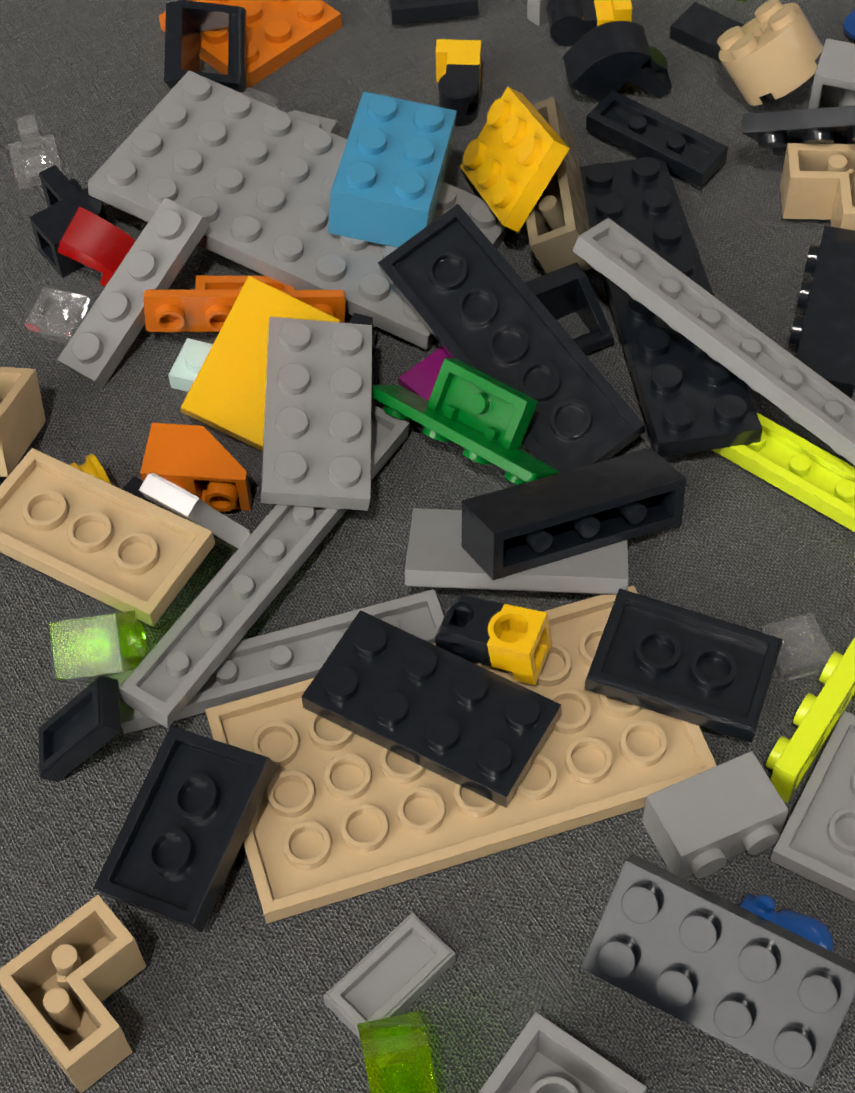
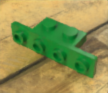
[371,358,559,485]

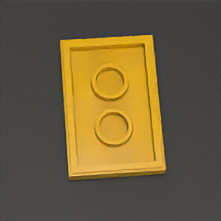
[180,276,340,452]

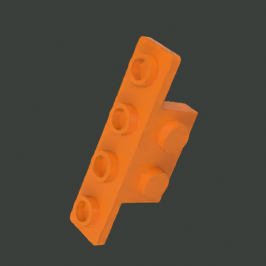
[143,275,346,332]

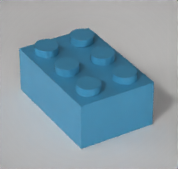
[328,91,457,248]

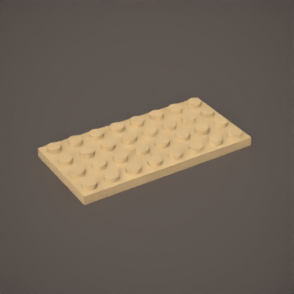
[205,585,717,924]

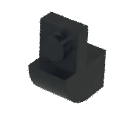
[563,21,672,103]
[30,165,108,278]

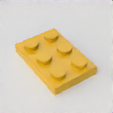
[460,86,570,232]

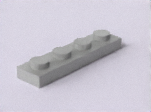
[57,197,210,389]

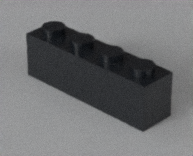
[788,225,855,399]
[461,448,686,580]

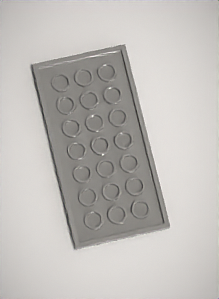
[88,71,510,350]

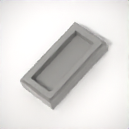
[323,912,456,1046]

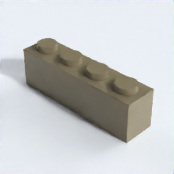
[526,96,592,274]

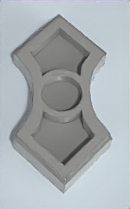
[139,473,252,551]

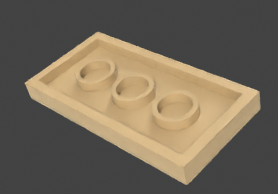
[0,448,215,627]

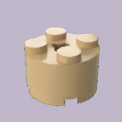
[717,0,823,106]

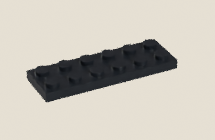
[378,204,645,473]

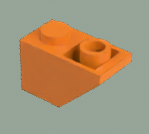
[140,423,253,512]

